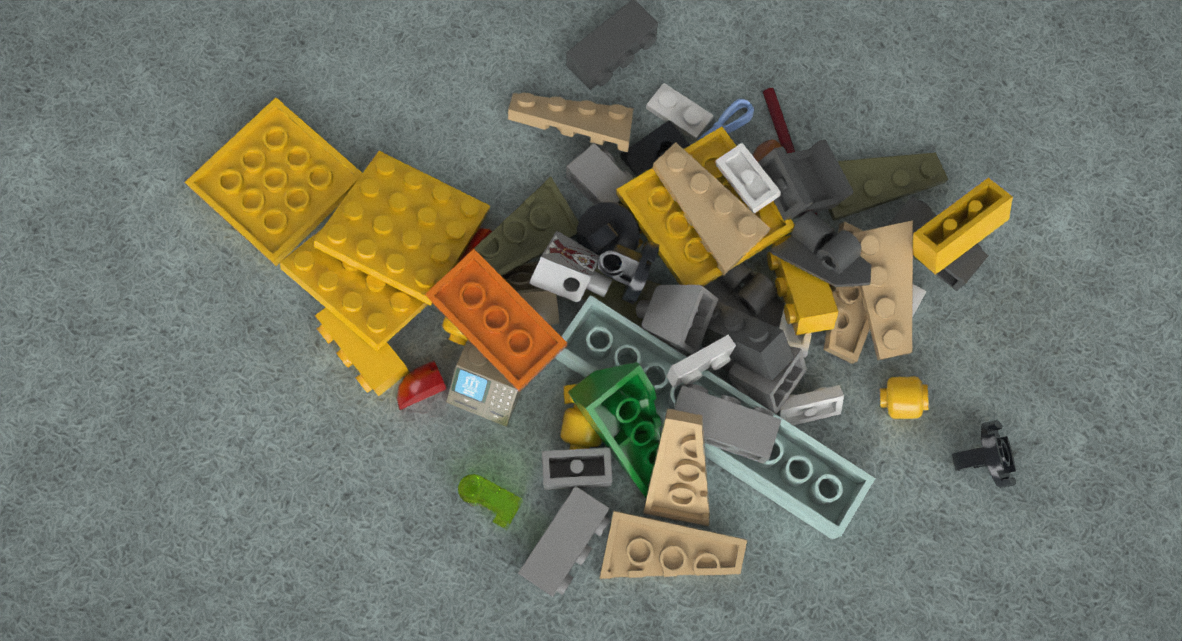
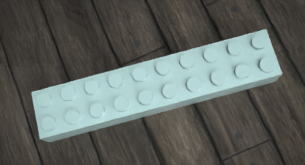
[555,295,876,539]

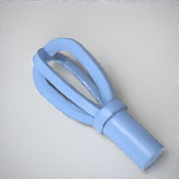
[697,99,754,141]

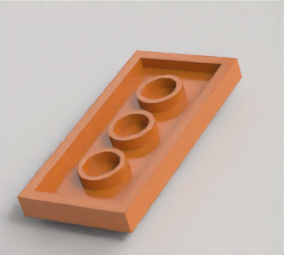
[425,249,568,392]

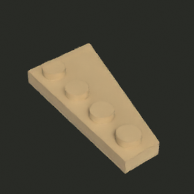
[508,93,634,152]
[653,143,770,276]
[852,220,913,360]
[824,221,870,364]
[643,408,710,526]
[599,510,747,579]

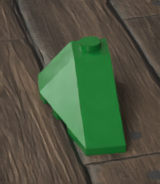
[568,362,662,498]

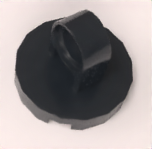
[576,201,641,265]
[597,240,660,304]
[952,420,1016,488]

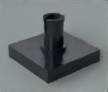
[620,120,690,177]

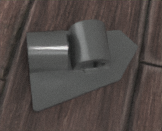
[771,211,871,287]
[704,262,785,327]

